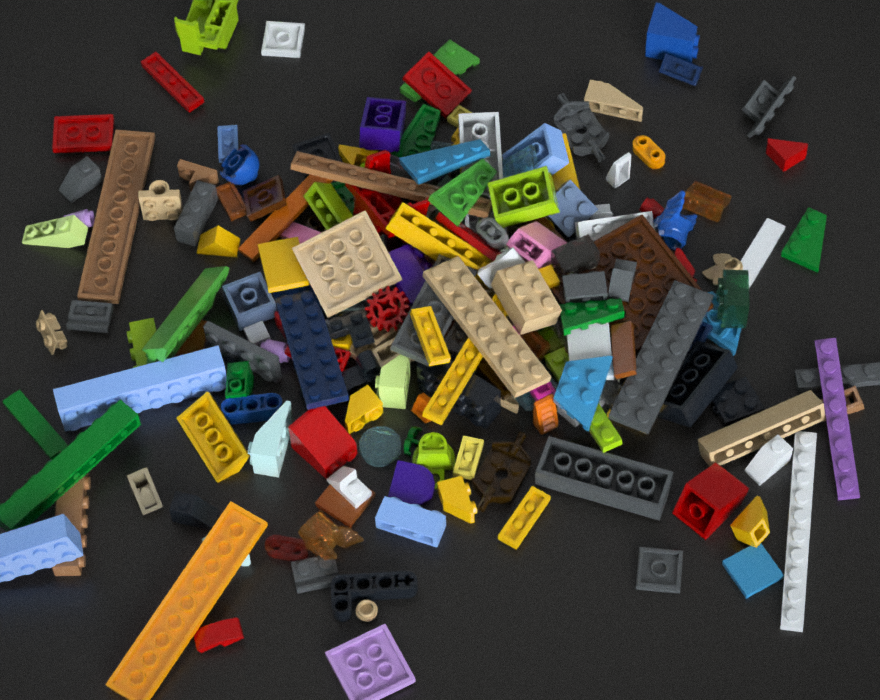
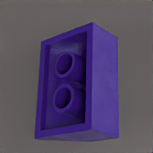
[388,244,433,307]

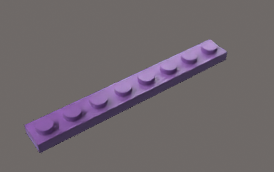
[815,338,860,501]

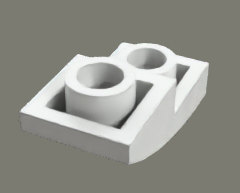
[477,247,525,289]

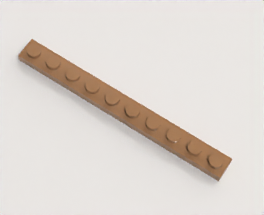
[291,151,492,218]

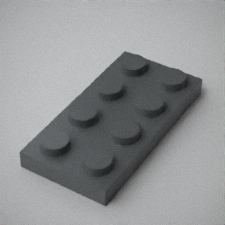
[203,321,282,384]

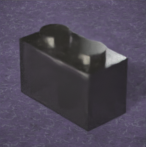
[551,234,600,278]

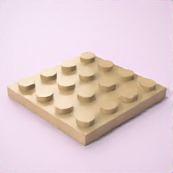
[292,210,402,318]

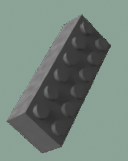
[535,436,673,521]

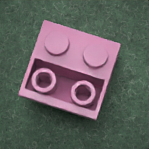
[506,221,568,269]

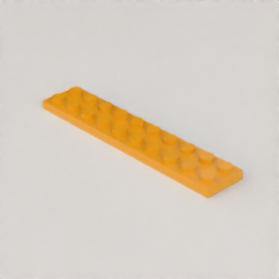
[105,501,268,700]

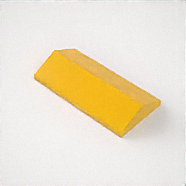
[176,391,250,483]

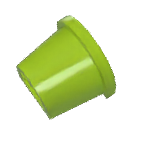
[412,432,455,489]

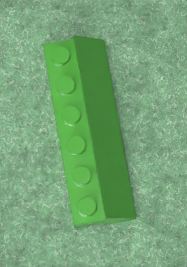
[142,266,229,364]

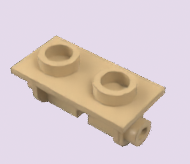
[36,310,68,355]

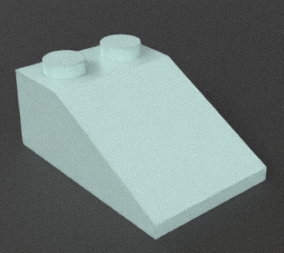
[248,401,294,478]

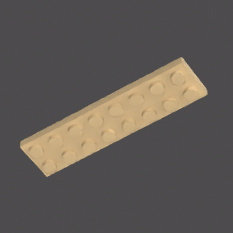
[423,256,551,398]

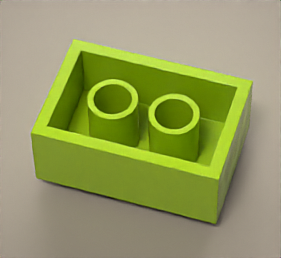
[488,166,560,228]

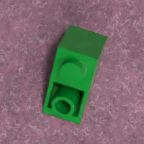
[225,361,254,399]

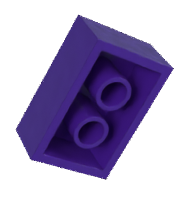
[359,97,406,152]

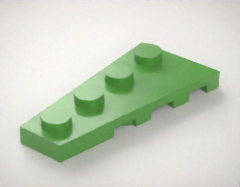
[400,39,480,102]
[428,159,497,227]

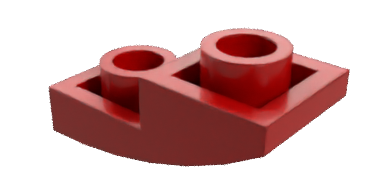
[194,617,244,653]

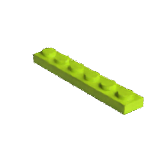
[544,347,622,453]

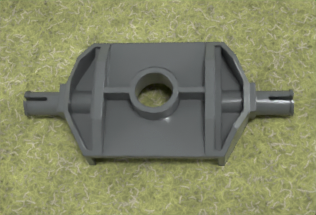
[553,93,609,162]

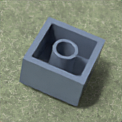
[546,180,598,238]
[222,272,277,331]

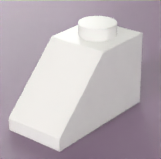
[745,434,793,486]

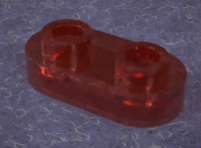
[265,535,308,561]

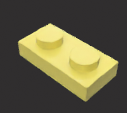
[453,436,484,480]

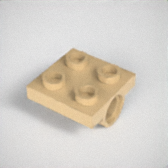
[138,180,183,221]

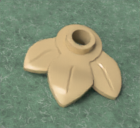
[702,253,743,285]

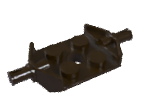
[472,431,532,512]

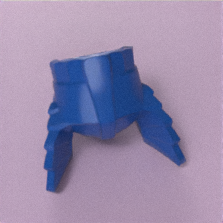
[653,190,697,250]

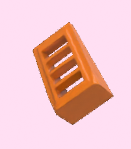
[533,394,558,435]

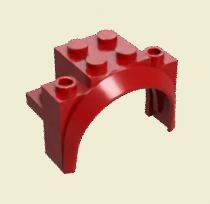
[345,150,430,243]

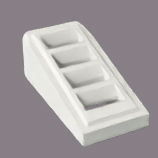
[606,152,631,188]

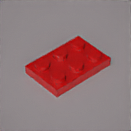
[402,52,472,119]
[52,114,114,153]

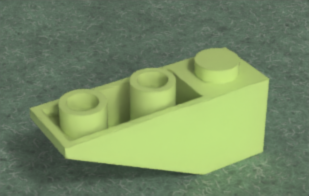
[22,215,88,248]

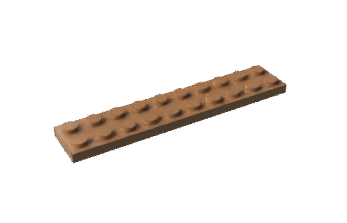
[77,130,156,304]

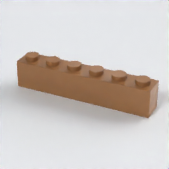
[52,450,92,576]

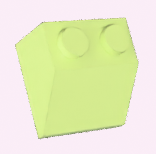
[375,354,411,409]

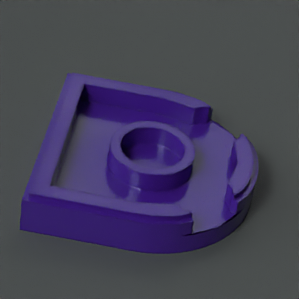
[388,460,435,505]

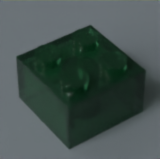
[716,270,750,328]

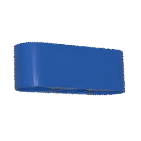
[221,393,283,425]

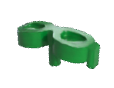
[404,426,422,456]

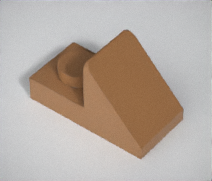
[177,159,219,192]

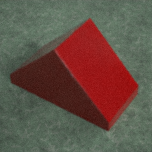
[766,138,808,172]

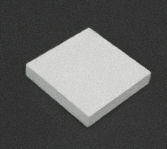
[261,21,305,58]

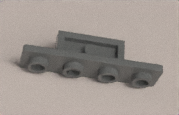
[741,76,797,138]

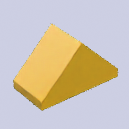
[197,226,241,257]

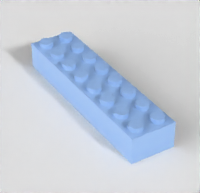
[53,345,227,431]

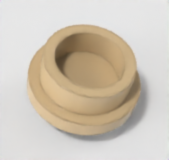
[356,600,378,622]

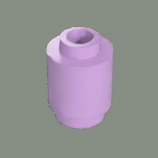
[260,339,290,363]

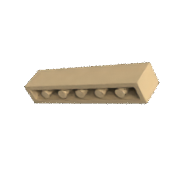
[697,390,826,466]

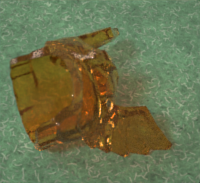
[298,510,364,561]

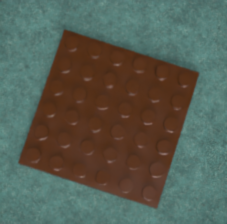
[550,215,714,356]

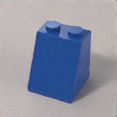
[645,2,700,62]

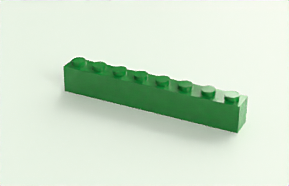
[0,399,141,532]

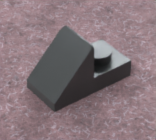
[608,259,637,302]

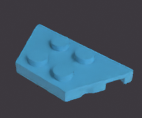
[703,291,745,356]
[553,356,613,431]

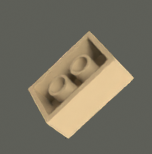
[491,260,562,335]

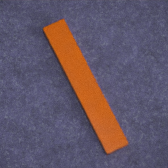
[238,175,333,262]

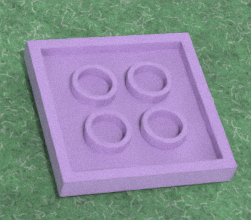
[325,624,416,700]

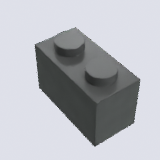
[562,271,608,304]

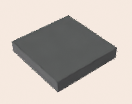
[636,547,683,594]

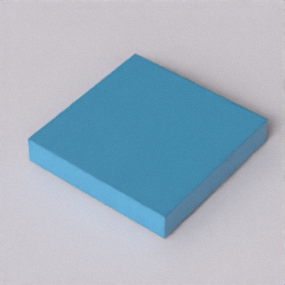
[722,543,784,599]

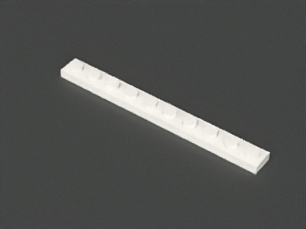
[780,431,817,632]

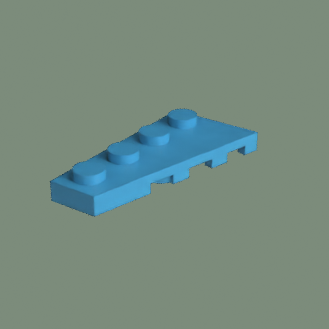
[399,139,490,185]

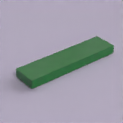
[2,389,68,460]

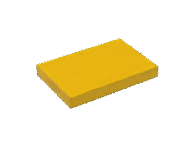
[258,237,310,293]

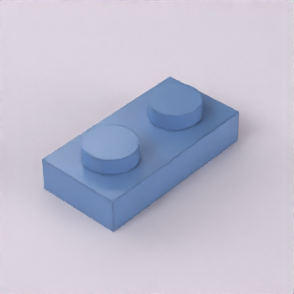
[218,125,239,163]

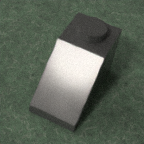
[59,156,103,204]

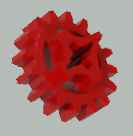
[365,286,411,332]

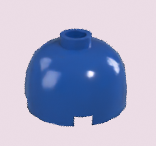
[220,144,260,185]

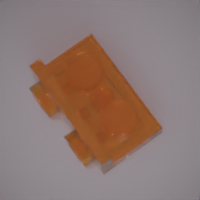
[683,181,732,222]

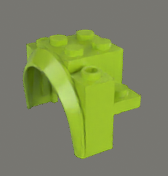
[174,0,239,55]

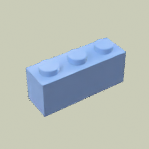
[375,496,446,547]

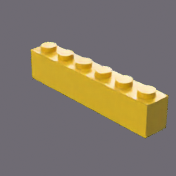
[385,202,493,290]

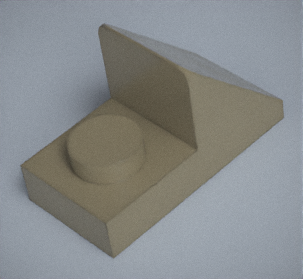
[126,467,163,515]

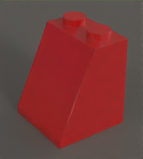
[288,406,358,479]
[672,463,749,540]

